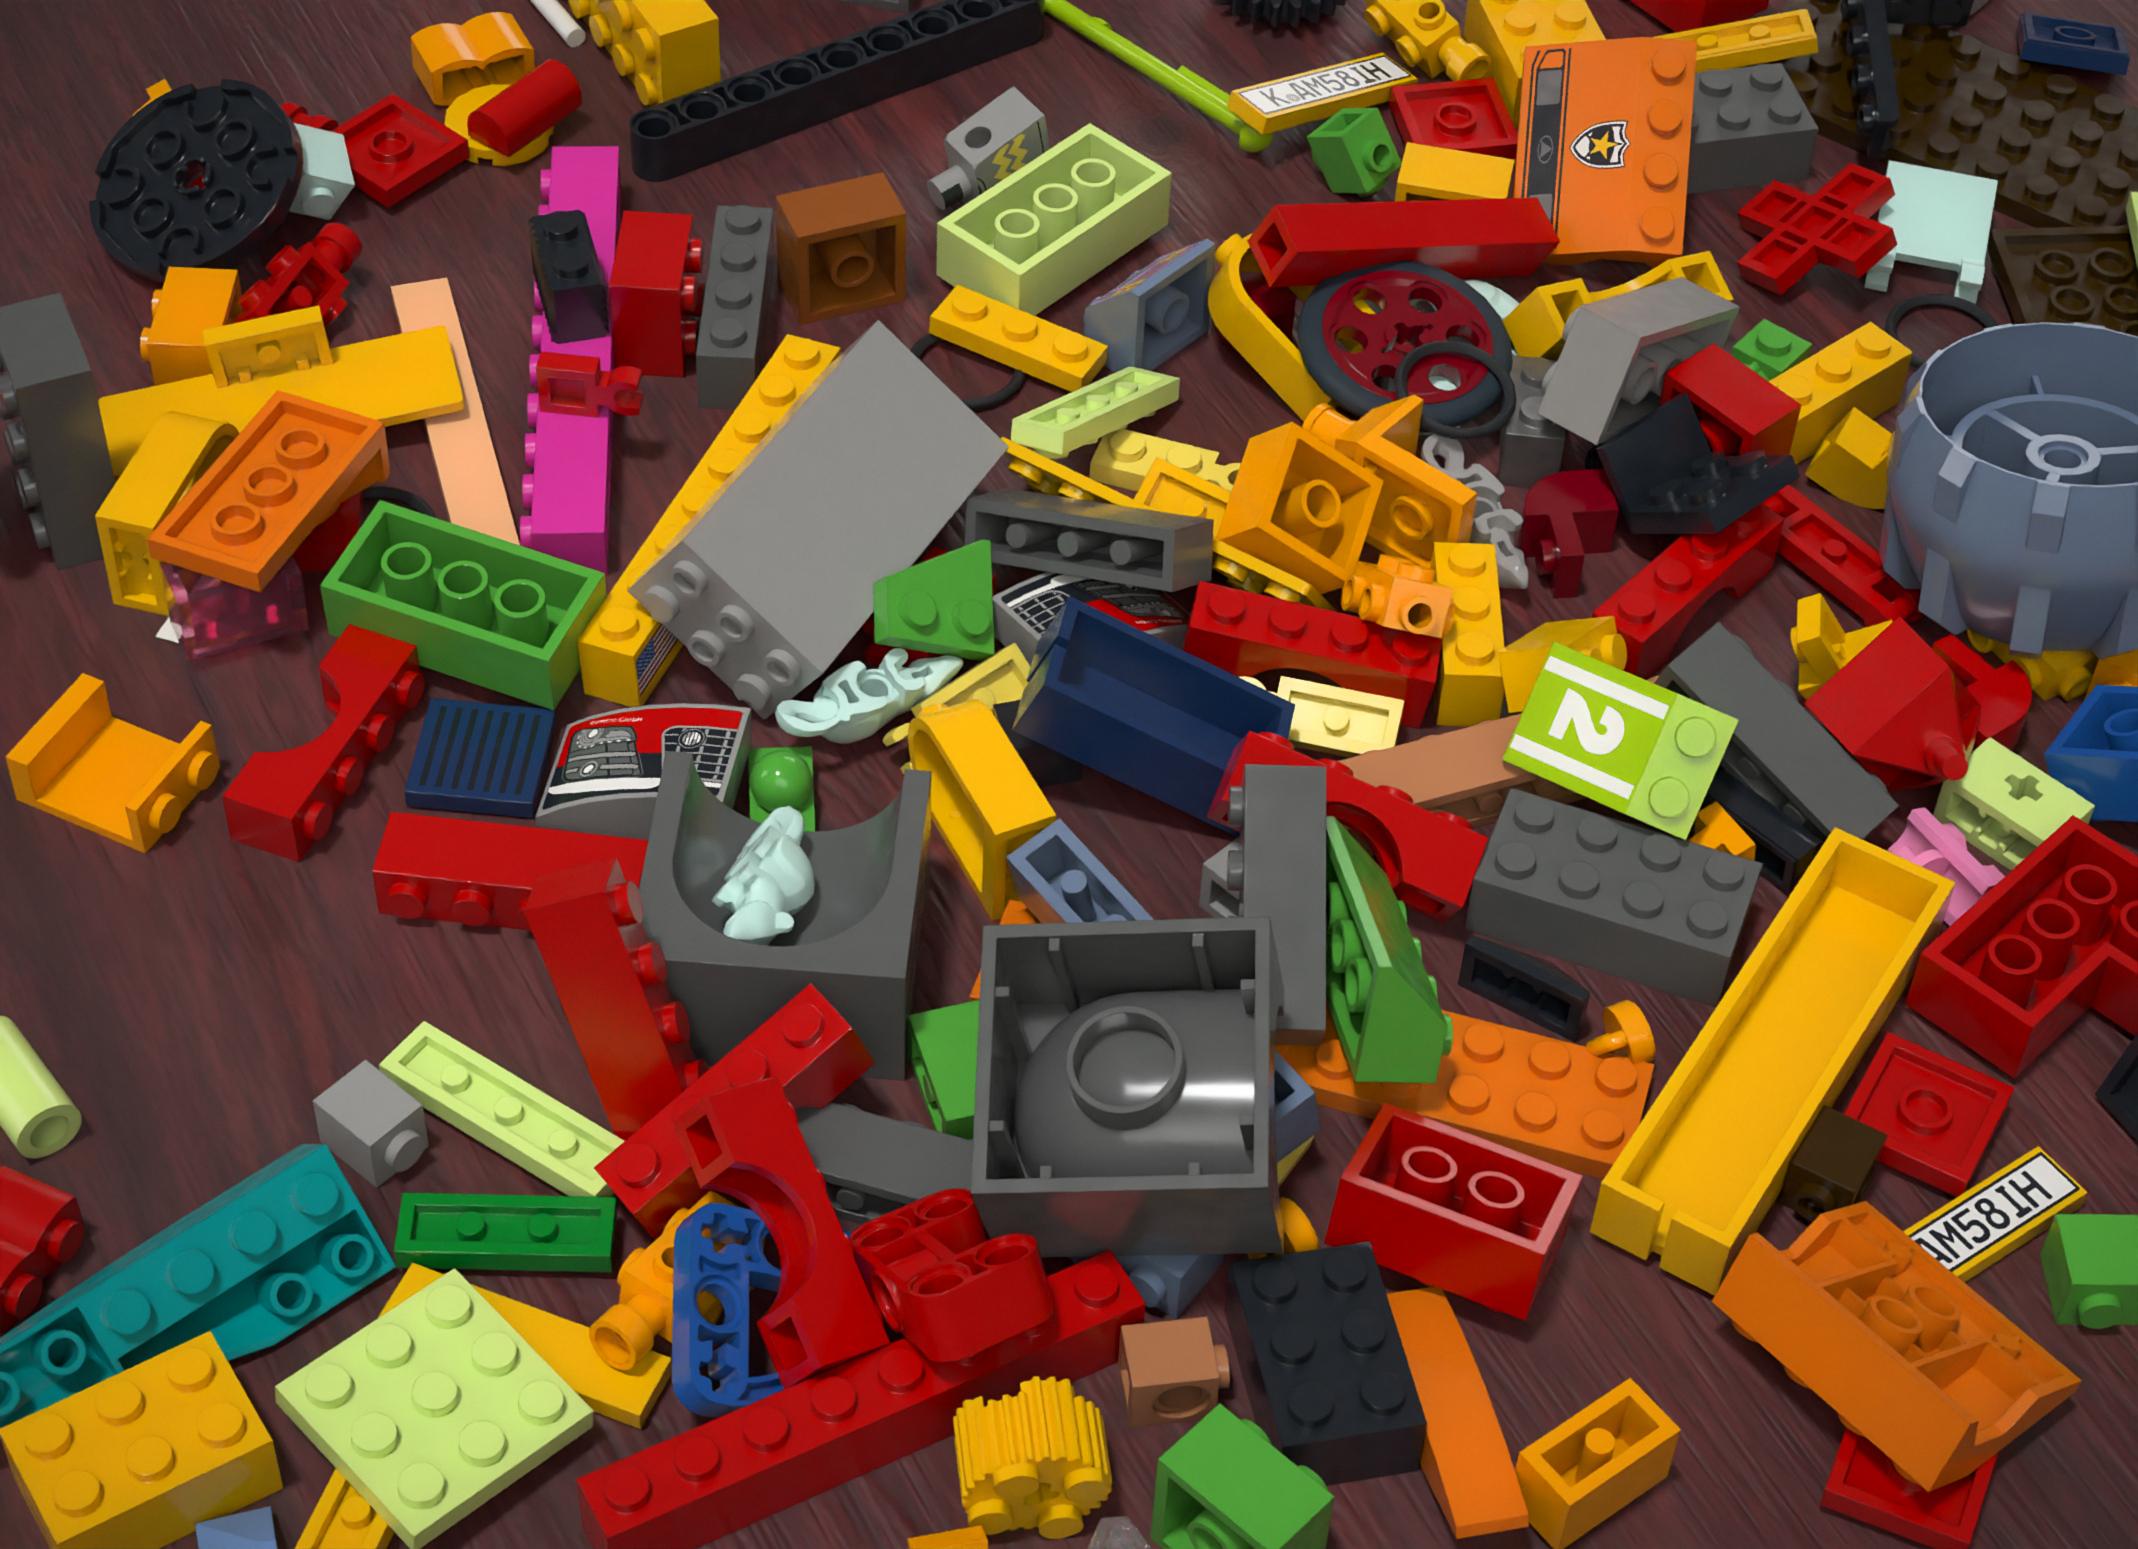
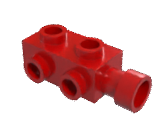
[232,223,362,326]

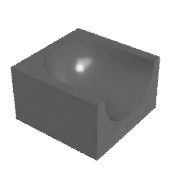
[639,751,932,1081]
[971,916,1285,1257]

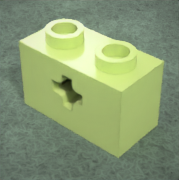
[1933,737,2095,871]

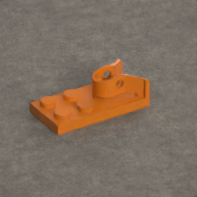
[147,390,390,593]

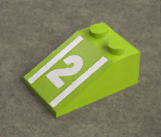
[1502,641,1739,840]

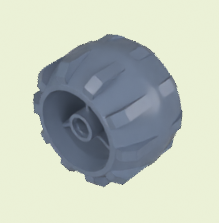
[1879,322,2138,660]

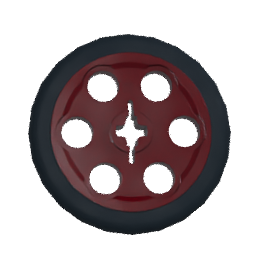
[1297,260,1513,433]

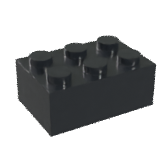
[1224,1241,1427,1486]

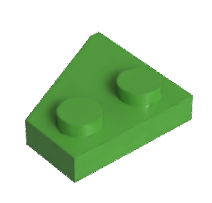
[873,539,995,661]

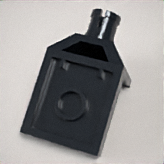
[1585,393,1800,534]

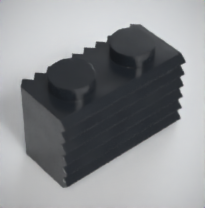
[528,210,610,344]

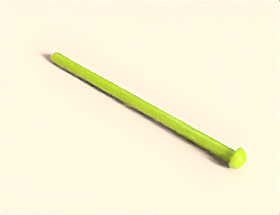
[1044,0,1274,153]

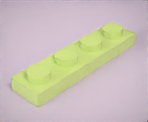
[1011,366,1180,459]
[379,1021,624,1197]

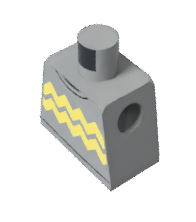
[927,87,1050,210]

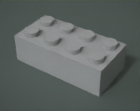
[1537,277,1740,445]

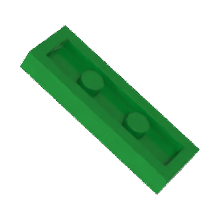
[394,1192,617,1272]

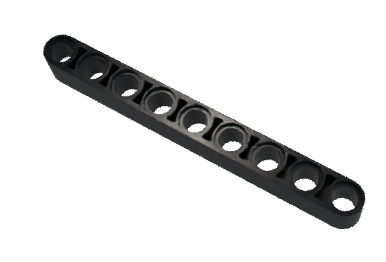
[629,0,1045,182]

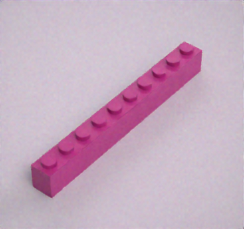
[520,146,622,576]

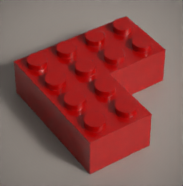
[1905,815,2138,1079]

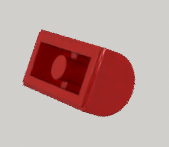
[467,59,582,157]

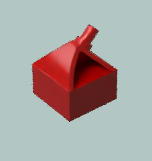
[1804,616,1981,792]

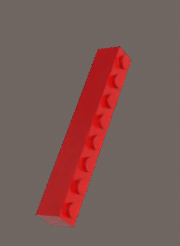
[576,1250,1146,1549]

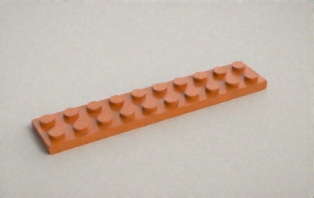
[969,899,1655,1179]

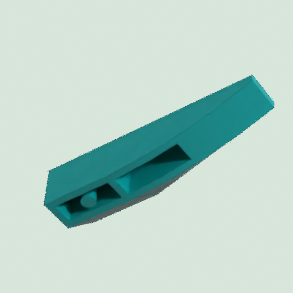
[0,1144,396,1439]

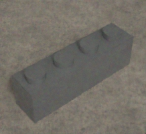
[696,205,775,409]
[965,488,1214,592]
[1654,621,1899,842]
[1227,764,1326,1046]
[794,1102,990,1240]

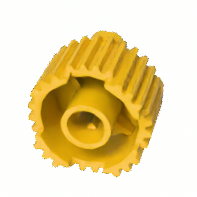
[953,1376,1112,1539]

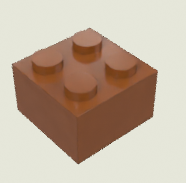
[775,172,906,325]

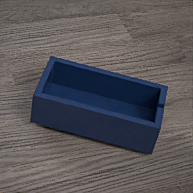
[1012,596,1295,837]

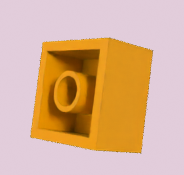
[1216,422,1384,594]

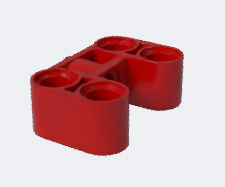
[849,1188,1054,1362]

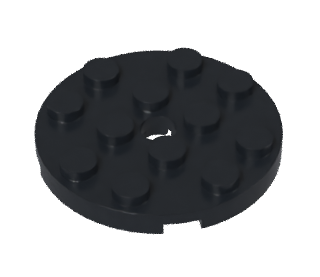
[89,79,303,283]

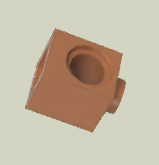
[1118,1317,1230,1428]

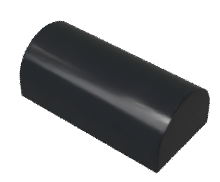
[1699,770,1825,895]

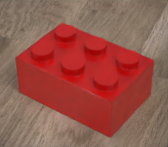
[1324,1102,1583,1321]

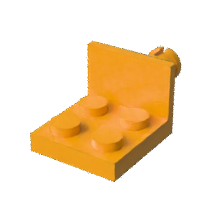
[1302,395,1478,569]

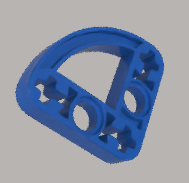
[672,1203,852,1418]

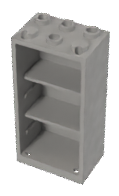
[627,320,1009,720]

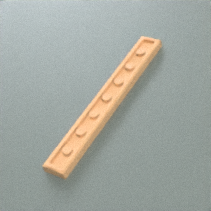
[391,278,520,545]

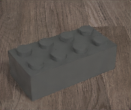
[1687,63,1819,194]
[0,293,115,570]
[1465,788,1762,1007]

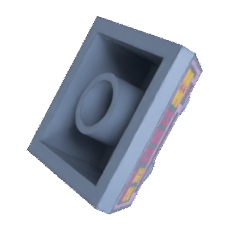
[1083,238,1216,373]

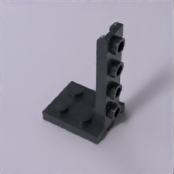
[1840,0,1974,159]

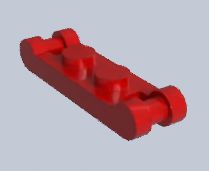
[1761,484,1925,627]

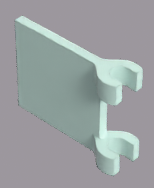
[1864,160,1998,304]

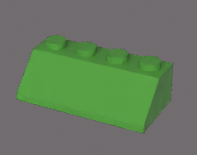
[1326,816,1453,1083]

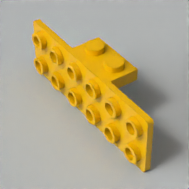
[98,305,465,483]
[1001,437,1337,612]

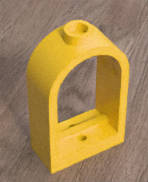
[1208,233,1400,422]
[95,411,239,616]
[908,699,1056,921]

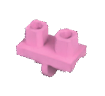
[1887,807,2005,926]

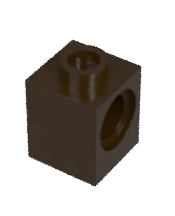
[1779,1105,1888,1222]

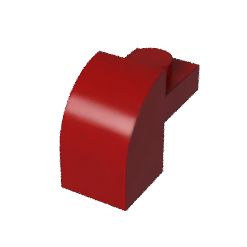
[1932,633,2032,753]

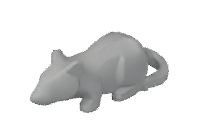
[1421,434,1529,589]

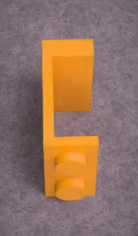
[5,673,220,854]

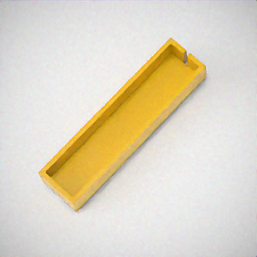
[1589,827,1956,1296]

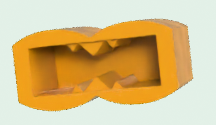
[410,12,535,106]

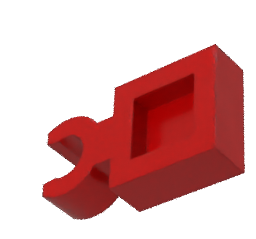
[536,351,644,418]

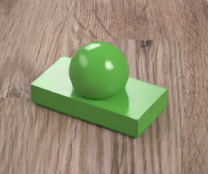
[748,746,815,832]

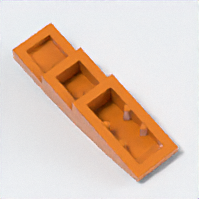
[1387,1287,1529,1539]

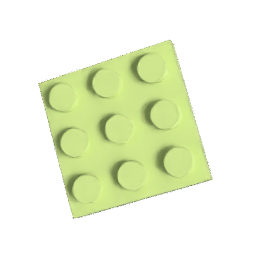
[275,1268,594,1549]

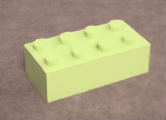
[936,123,1172,316]

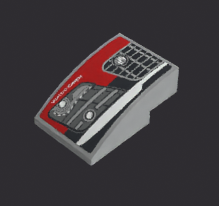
[993,572,1190,667]
[535,703,752,840]

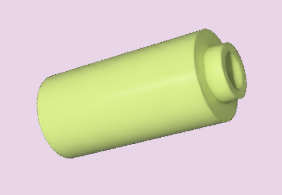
[0,1016,82,1159]

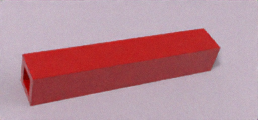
[1247,197,1560,287]

